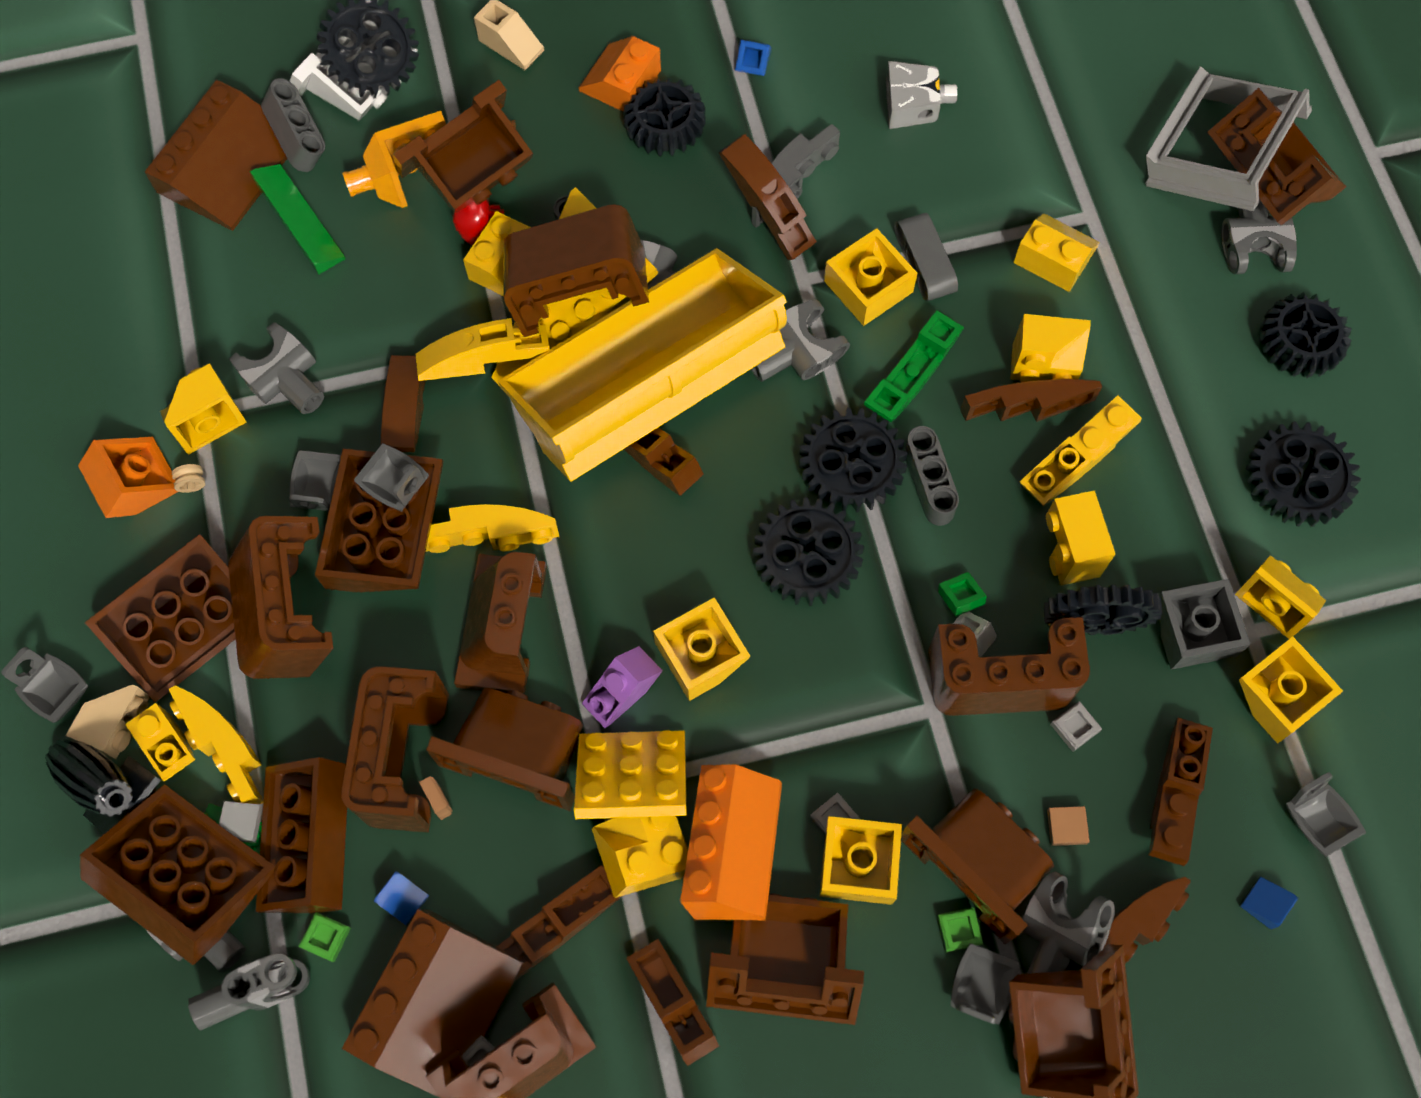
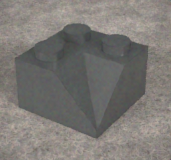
[1160,579,1251,670]

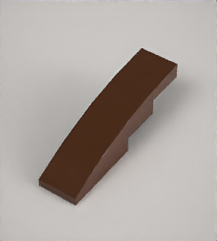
[960,379,1102,422]
[496,865,622,981]

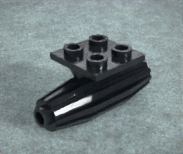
[45,739,160,834]

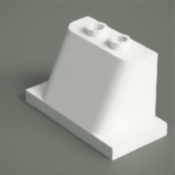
[290,0,418,120]

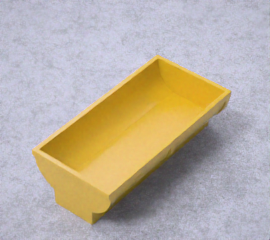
[498,248,787,482]

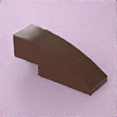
[381,355,426,452]
[624,427,704,496]
[626,939,719,1066]

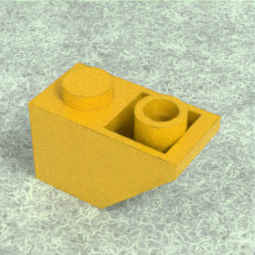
[125,703,195,782]

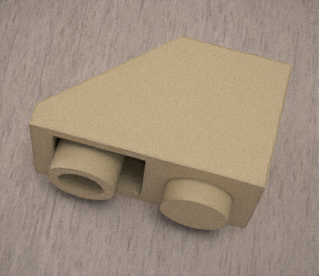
[474,0,544,70]
[66,685,150,759]

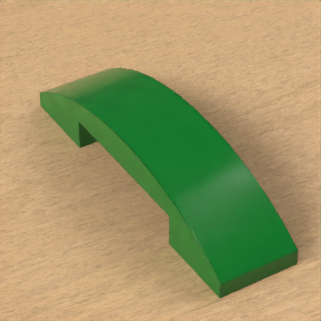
[864,310,964,422]

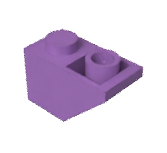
[582,646,663,728]

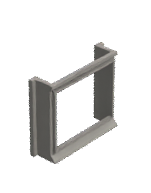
[1146,66,1312,211]

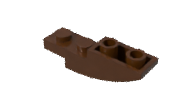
[718,134,817,260]
[1148,718,1213,866]
[1104,877,1191,964]

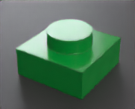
[938,572,987,616]

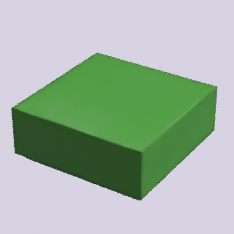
[937,908,983,953]
[299,912,351,962]

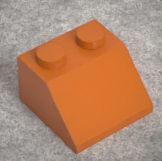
[579,36,661,112]
[78,437,178,518]

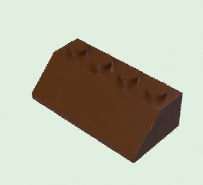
[256,757,347,913]

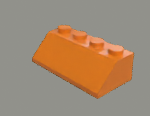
[680,764,782,920]

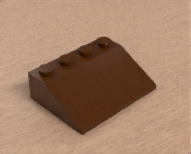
[145,80,287,231]
[315,449,444,593]
[85,533,235,703]
[80,784,276,965]
[341,909,524,1098]

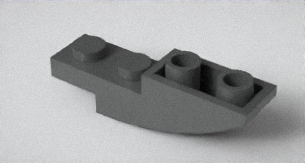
[752,124,840,228]

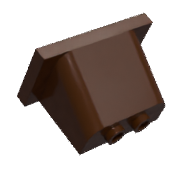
[393,80,533,213]
[1207,88,1347,225]
[454,552,547,694]
[426,688,583,811]
[901,788,1054,944]
[706,893,864,1025]
[1009,944,1139,1098]
[426,982,596,1098]

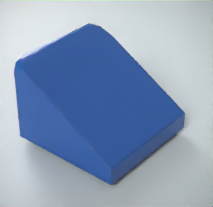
[735,40,772,76]
[374,871,429,926]
[1240,877,1298,929]

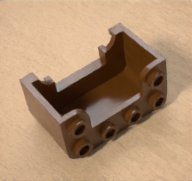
[503,204,649,337]
[228,516,333,679]
[928,617,1090,716]
[341,666,449,833]

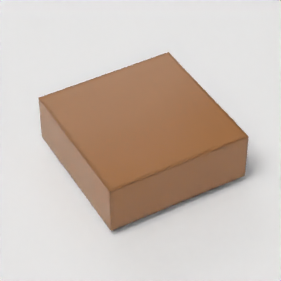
[419,776,453,820]
[1047,806,1090,846]

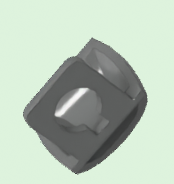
[354,443,429,511]
[289,450,341,511]
[1,647,88,723]
[1286,772,1366,857]
[950,943,1020,1025]

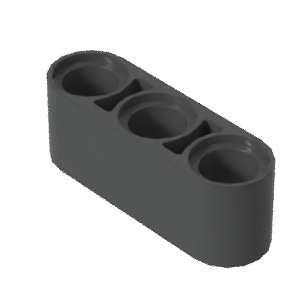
[261,78,325,172]
[894,213,958,301]
[904,426,959,526]

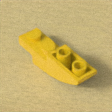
[416,318,549,381]
[1020,395,1142,506]
[426,504,560,553]
[169,686,263,804]

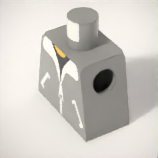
[886,61,957,129]

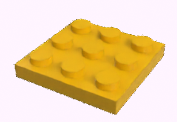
[574,730,686,819]

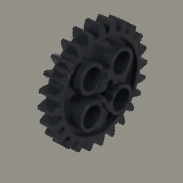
[316,0,419,99]
[799,407,908,513]
[1246,421,1361,527]
[753,497,864,606]
[1044,584,1162,635]

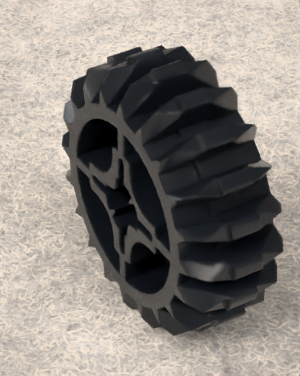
[624,76,706,157]
[1259,292,1352,379]

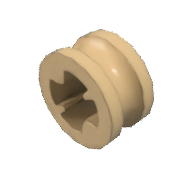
[172,464,205,493]

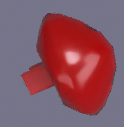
[452,199,504,246]

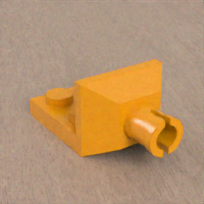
[342,111,446,208]

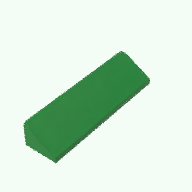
[249,164,346,275]

